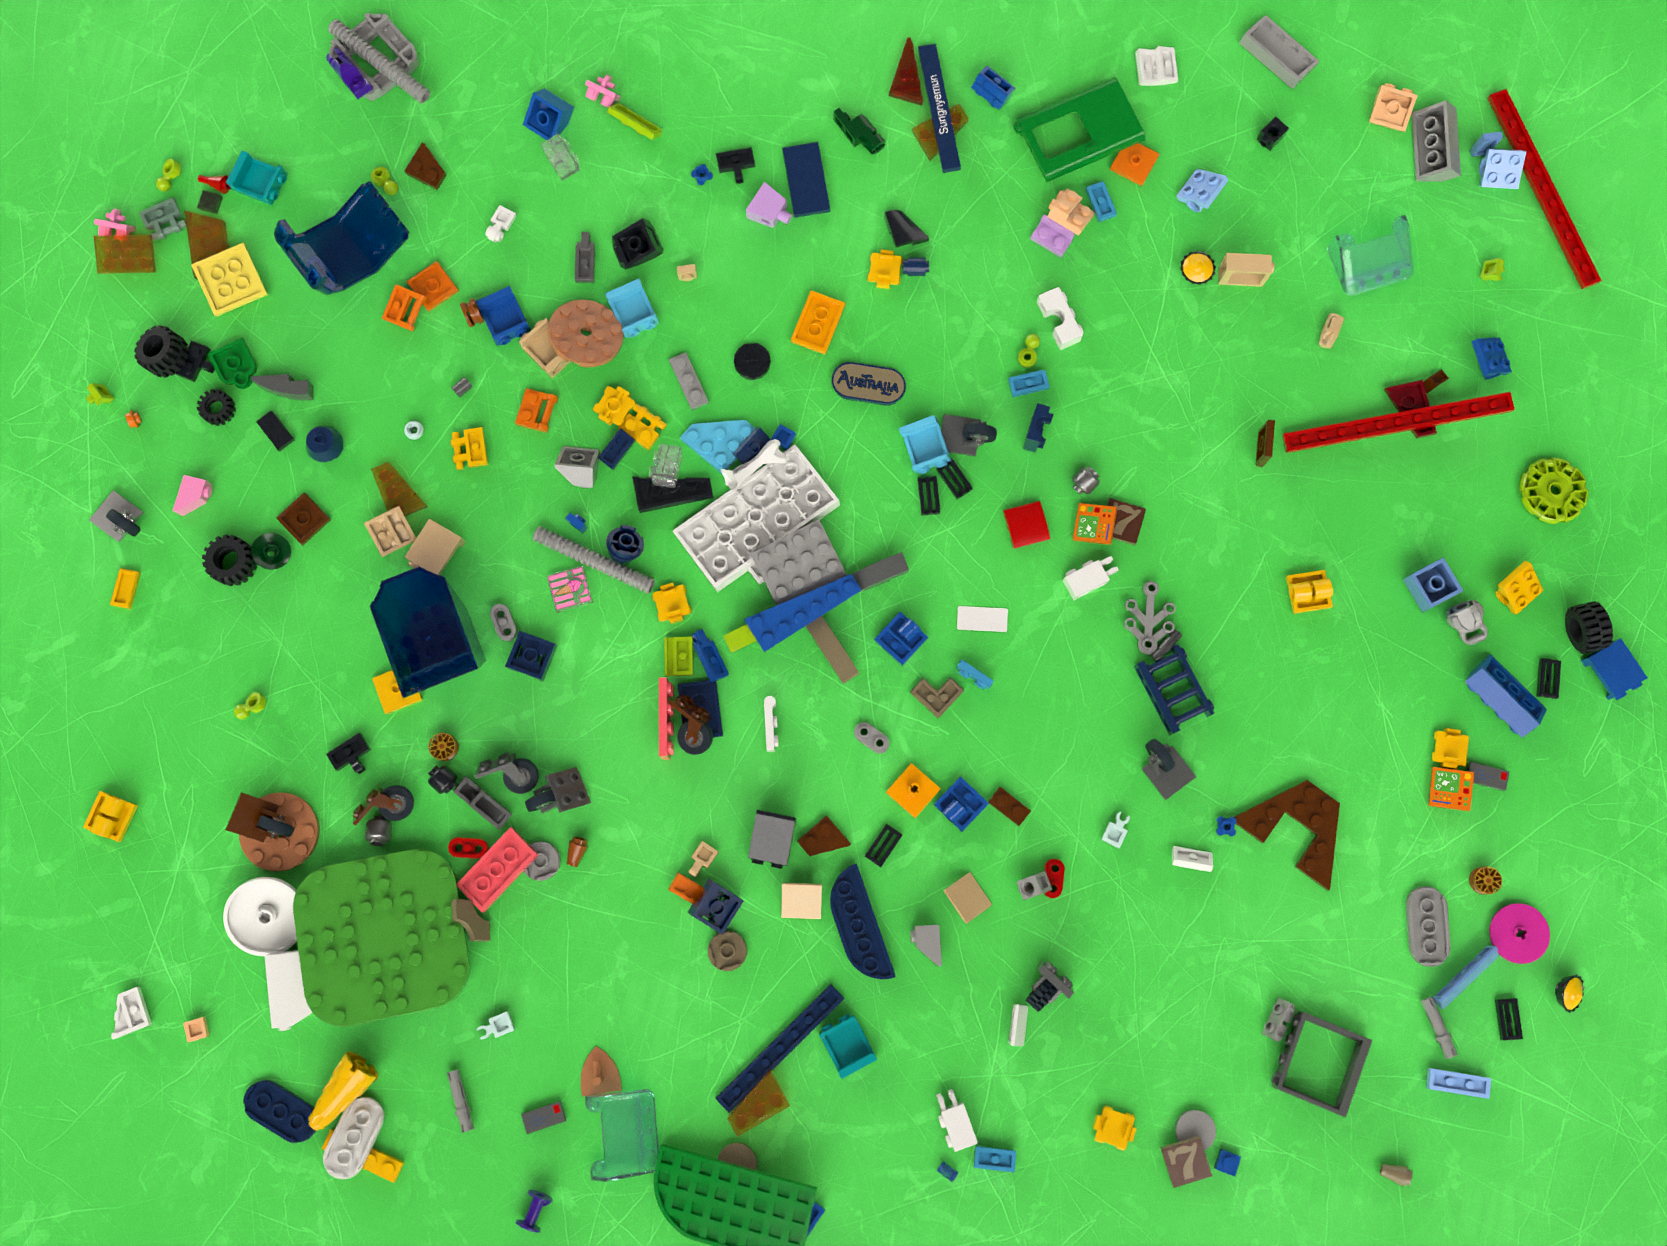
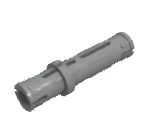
[1420,997,1458,1059]
[447,1069,475,1133]

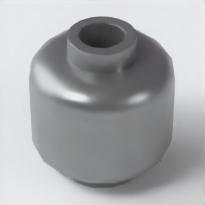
[1072,466,1100,495]
[365,816,392,846]

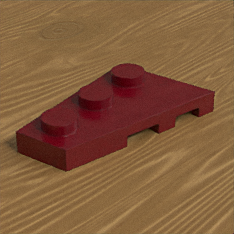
[1384,380,1437,439]

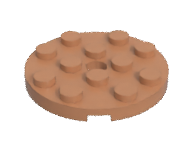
[548,299,623,367]
[239,793,320,871]

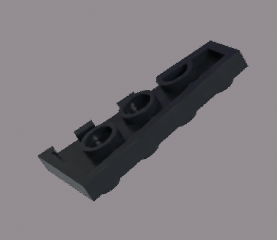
[632,477,714,513]

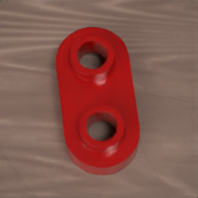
[448,838,489,859]
[1043,859,1065,898]

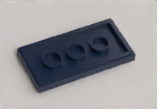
[782,142,830,218]

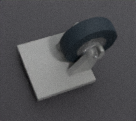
[89,491,144,542]

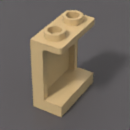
[519,318,571,379]
[405,519,465,580]

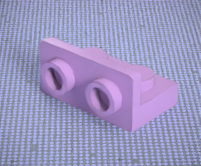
[1030,215,1075,258]

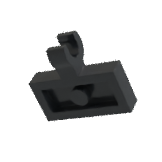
[716,147,755,184]
[175,341,215,382]
[326,733,371,774]

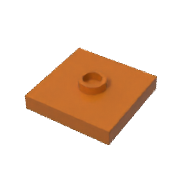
[1110,143,1160,186]

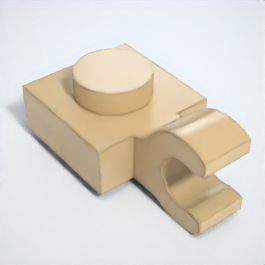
[688,841,719,878]

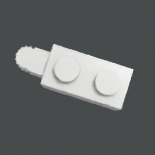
[1063,556,1119,601]
[936,1089,978,1152]

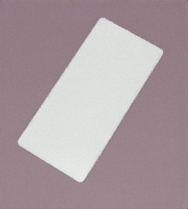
[957,606,1008,632]

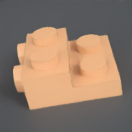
[1369,83,1417,132]
[1047,189,1095,236]

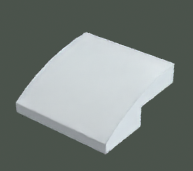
[1135,46,1178,86]

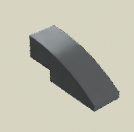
[251,374,313,400]
[852,552,909,593]
[453,775,512,829]

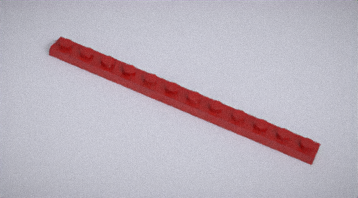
[1487,89,1602,290]
[1282,392,1515,453]

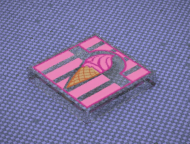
[546,565,593,613]

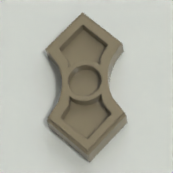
[452,899,491,942]

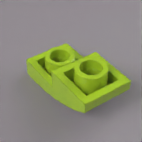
[723,624,757,653]

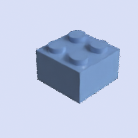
[1403,557,1463,613]

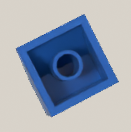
[523,88,574,143]

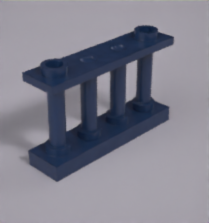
[1134,645,1214,736]

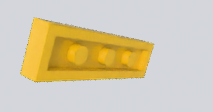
[321,1129,405,1183]

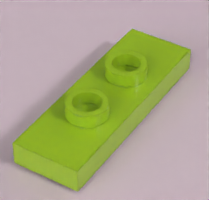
[608,103,663,140]

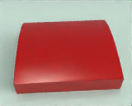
[1003,501,1051,549]

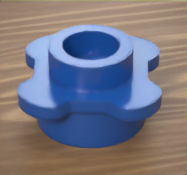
[691,164,713,185]
[1216,816,1237,836]

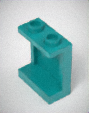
[226,151,287,205]
[819,1014,877,1079]

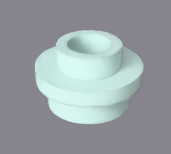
[404,421,424,440]

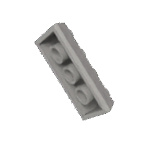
[1412,100,1461,181]

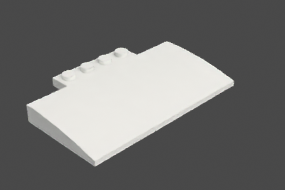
[673,445,840,593]

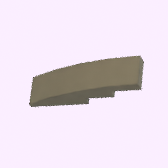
[805,616,859,684]

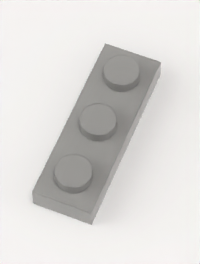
[669,352,709,410]

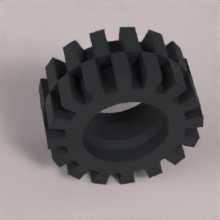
[197,389,236,426]

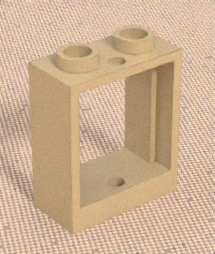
[1218,253,1275,287]

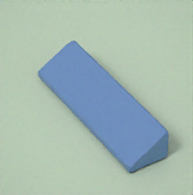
[1433,946,1498,1009]

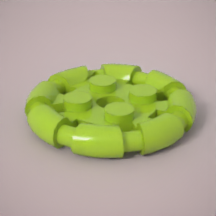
[1519,457,1589,524]

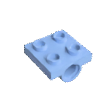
[1479,148,1526,189]
[1176,169,1228,212]

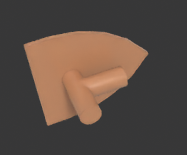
[581,1046,622,1096]

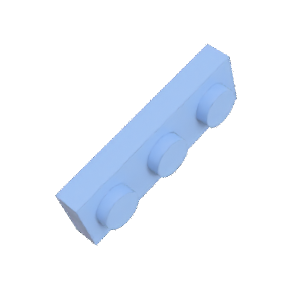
[1426,1068,1491,1099]

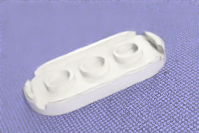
[323,1097,384,1179]

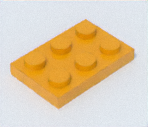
[791,290,845,355]

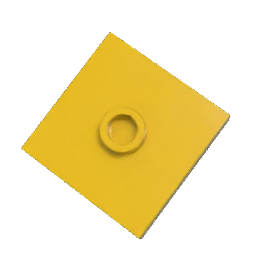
[372,664,423,714]

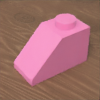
[173,475,213,516]

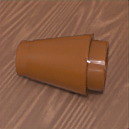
[566,836,588,867]

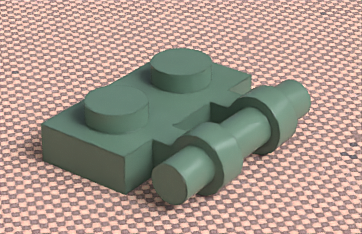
[139,198,187,241]

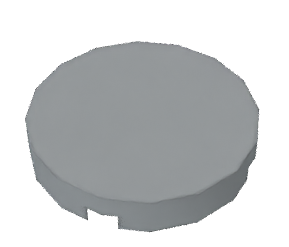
[524,841,561,881]
[1175,1110,1216,1150]

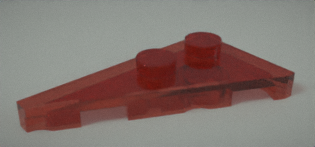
[889,37,923,106]

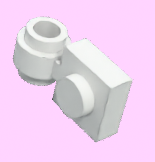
[486,205,517,242]

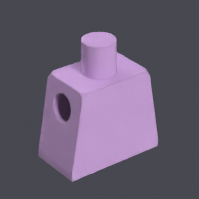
[746,182,792,228]

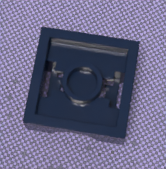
[1023,403,1054,452]
[505,631,557,681]
[687,879,744,935]

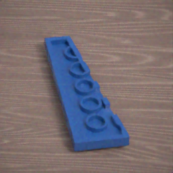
[744,574,861,652]

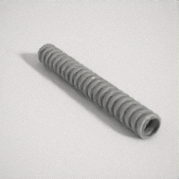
[328,19,430,103]
[533,526,655,594]

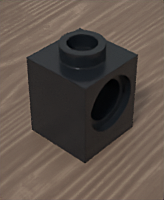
[1257,116,1289,151]

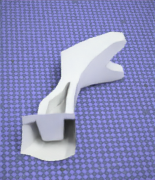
[721,439,789,490]

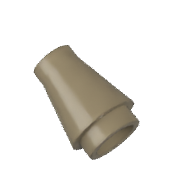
[1380,1163,1413,1187]

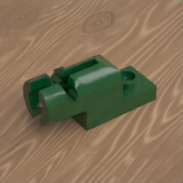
[833,108,885,155]

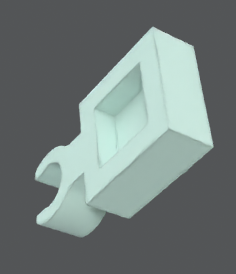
[1101,812,1130,849]
[477,1011,515,1039]

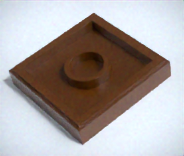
[1256,420,1275,467]
[276,492,331,545]

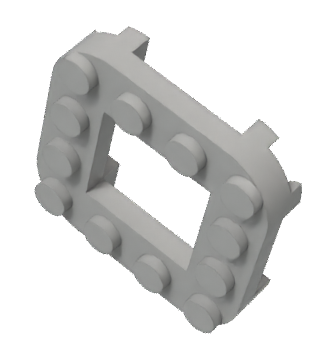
[329,12,420,101]

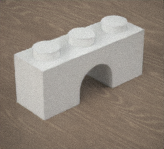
[1037,287,1083,350]

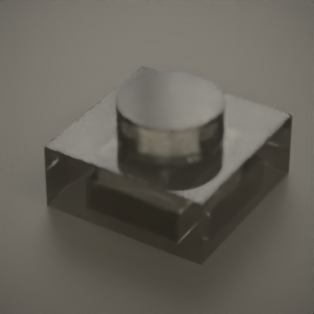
[197,190,223,214]

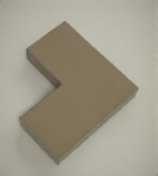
[910,677,964,719]

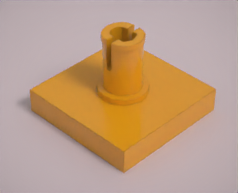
[886,763,941,818]

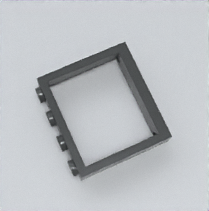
[1271,1011,1372,1118]

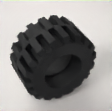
[134,325,189,378]
[202,535,257,586]
[1565,601,1613,653]

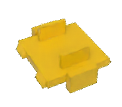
[867,249,903,289]
[593,386,636,426]
[652,583,692,624]
[1431,728,1469,769]
[1092,1105,1137,1151]

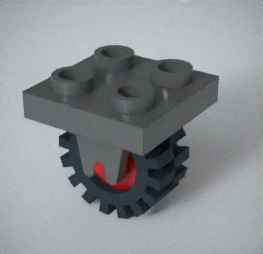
[1025,960,1074,1012]

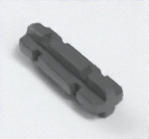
[1151,629,1182,662]

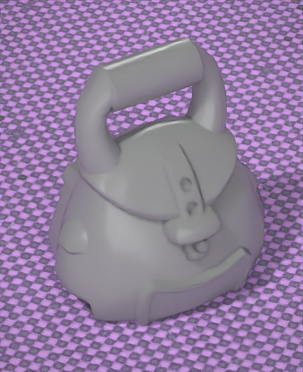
[1446,599,1488,645]

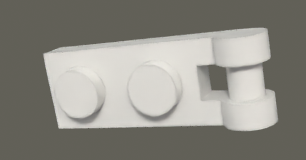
[764,696,779,752]

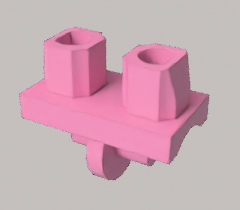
[585,75,621,108]
[94,209,135,241]

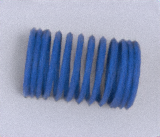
[937,1161,958,1182]

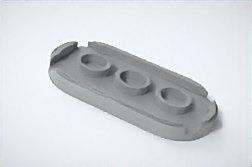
[1406,887,1451,967]

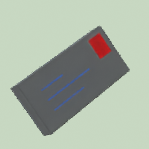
[1467,762,1509,791]
[521,1101,566,1134]

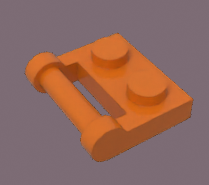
[382,284,427,332]
[515,388,558,433]

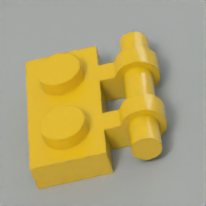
[618,403,667,451]
[451,427,488,470]

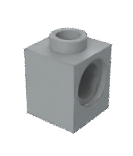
[1016,871,1052,900]

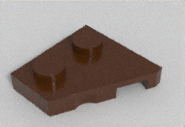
[404,143,447,190]
[797,816,851,856]

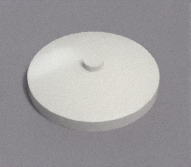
[223,877,297,956]

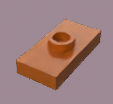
[668,872,704,904]

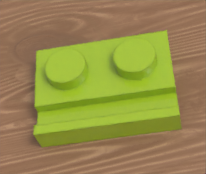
[664,637,693,677]

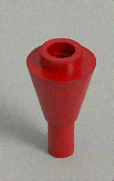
[198,175,231,194]

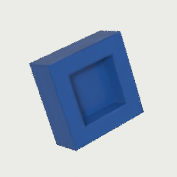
[771,424,796,450]
[565,513,587,534]
[1214,1149,1241,1177]

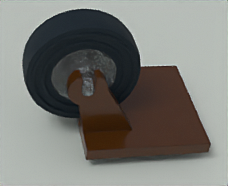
[668,694,713,755]
[353,785,414,826]
[225,792,295,843]

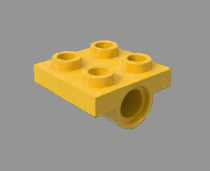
[1495,561,1543,615]
[1286,570,1333,614]
[83,791,138,842]

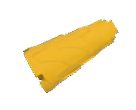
[308,1051,379,1130]

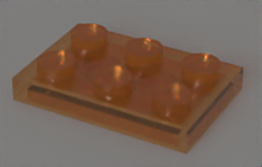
[94,235,156,274]

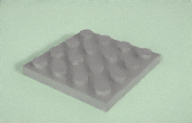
[751,519,847,605]

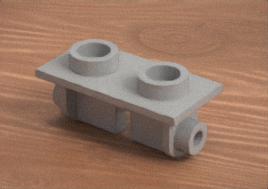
[1262,998,1295,1043]

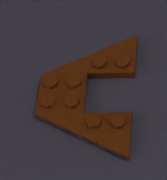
[1234,780,1340,891]

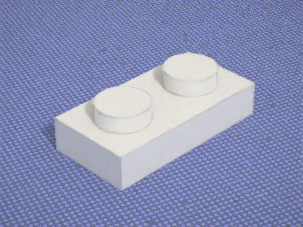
[1172,846,1213,872]

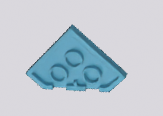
[680,420,755,475]

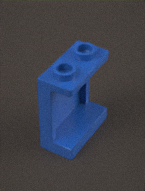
[475,286,531,346]
[1581,638,1648,700]

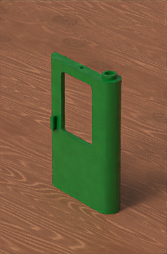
[1013,77,1145,183]

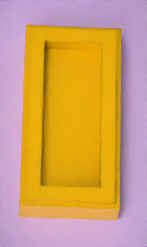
[110,568,141,609]

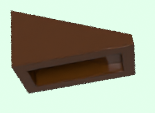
[1423,369,1449,394]

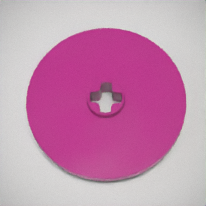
[1489,904,1550,964]

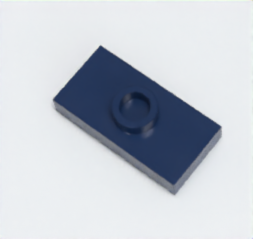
[733,426,771,464]
[598,428,636,470]

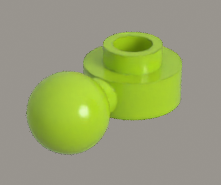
[156,159,181,192]
[371,167,399,195]
[1018,334,1040,368]
[234,692,266,719]

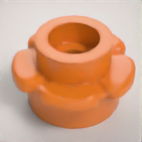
[125,410,142,428]

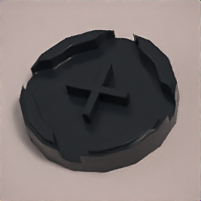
[734,343,771,380]

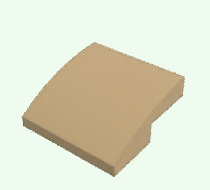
[364,506,416,557]

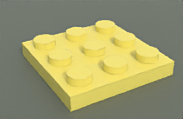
[191,243,268,317]

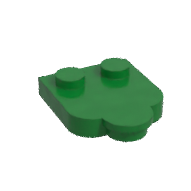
[207,338,257,389]

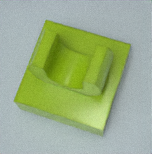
[1480,258,1505,281]
[86,383,114,405]

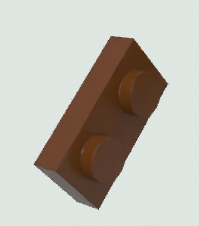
[988,787,1031,827]

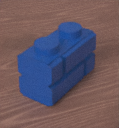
[971,66,1015,110]

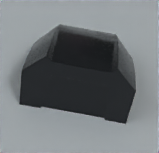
[612,218,663,269]

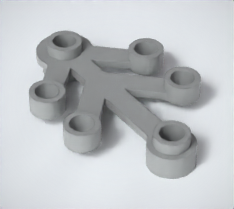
[1124,581,1176,655]

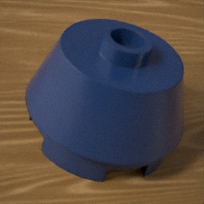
[306,426,343,462]
[606,525,644,563]

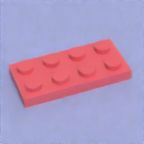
[659,678,674,760]
[457,827,539,913]

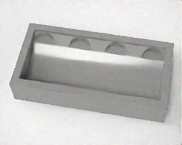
[1239,15,1320,89]

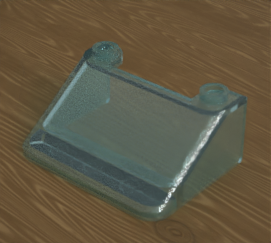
[1327,215,1414,295]
[585,1089,659,1182]

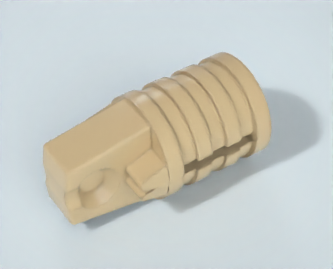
[1319,313,1345,348]

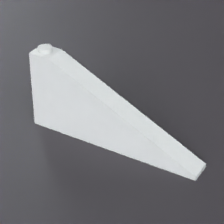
[265,950,313,1031]

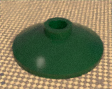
[251,533,291,570]

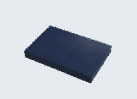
[677,680,723,741]

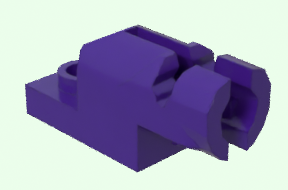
[326,48,372,99]

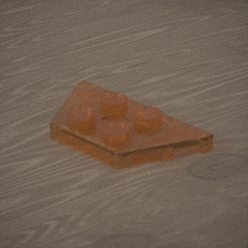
[184,211,229,280]

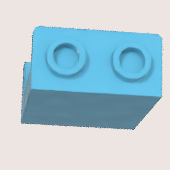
[605,279,659,338]
[899,415,951,474]

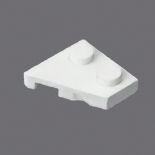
[111,987,152,1039]

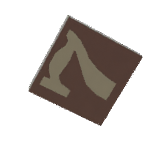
[1107,498,1146,545]
[1160,1136,1212,1188]

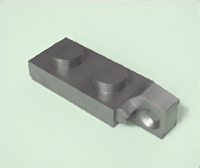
[575,232,595,283]

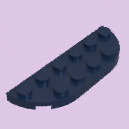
[830,863,896,979]

